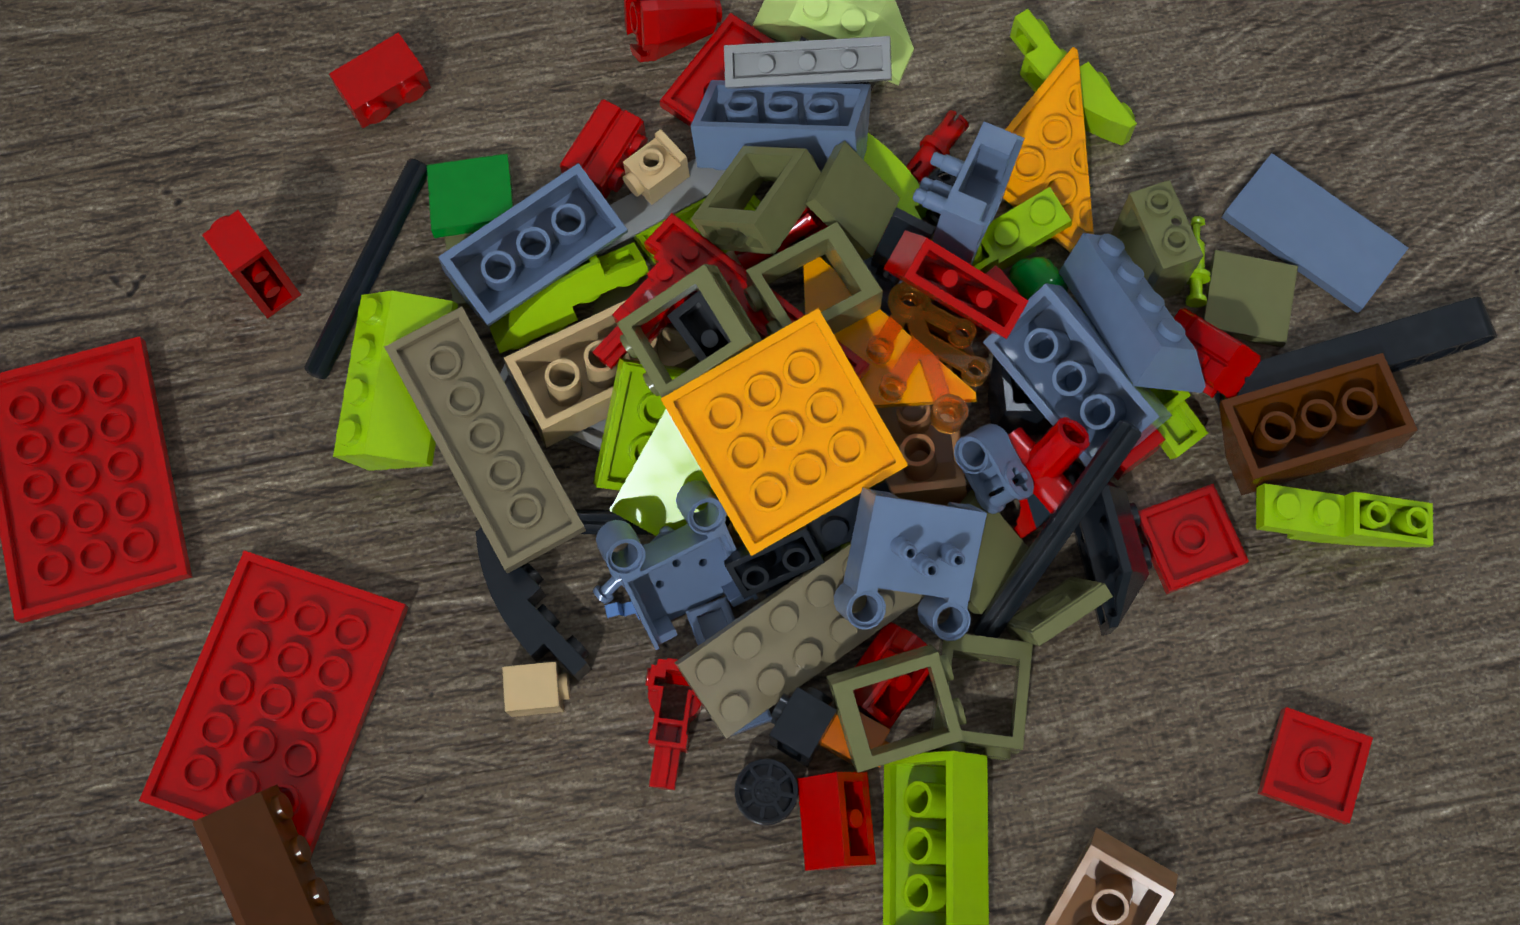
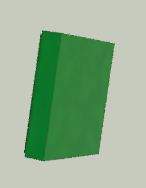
[427,153,514,238]

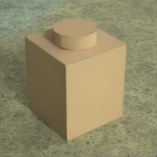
[502,662,570,717]

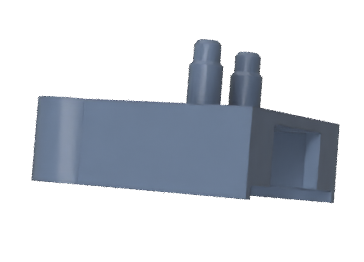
[912,121,1025,265]
[596,480,758,650]
[834,487,987,641]

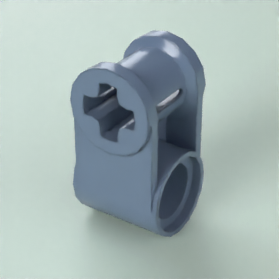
[954,424,1034,514]

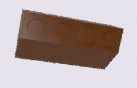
[1219,353,1418,496]
[192,785,343,925]

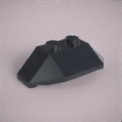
[1062,460,1152,636]

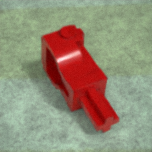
[592,249,697,370]
[645,658,703,791]

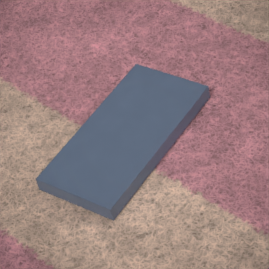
[1221,153,1408,313]

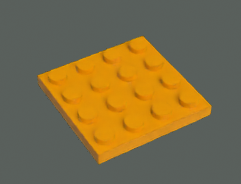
[661,308,908,556]

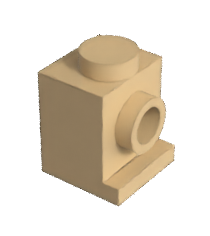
[623,129,690,205]

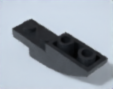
[724,479,894,599]
[476,527,592,681]

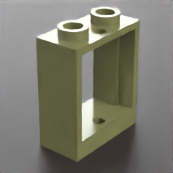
[691,146,821,255]
[1111,180,1204,299]
[743,222,883,336]
[617,264,762,397]
[930,634,1033,760]
[826,644,967,773]

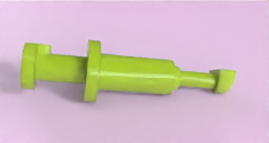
[1186,216,1211,308]

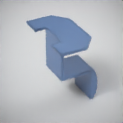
[605,601,640,620]

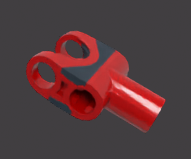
[1008,417,1090,539]

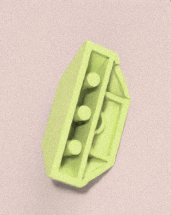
[752,0,914,85]

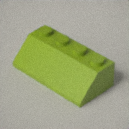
[333,290,458,471]
[883,751,989,925]

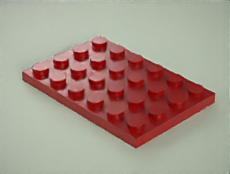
[0,336,192,623]
[139,550,409,855]

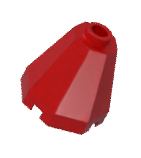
[624,0,722,62]

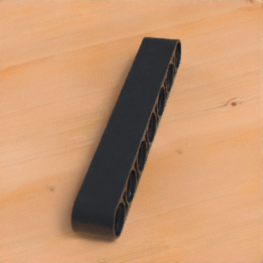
[1214,297,1498,411]

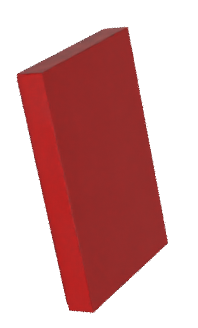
[660,13,775,127]

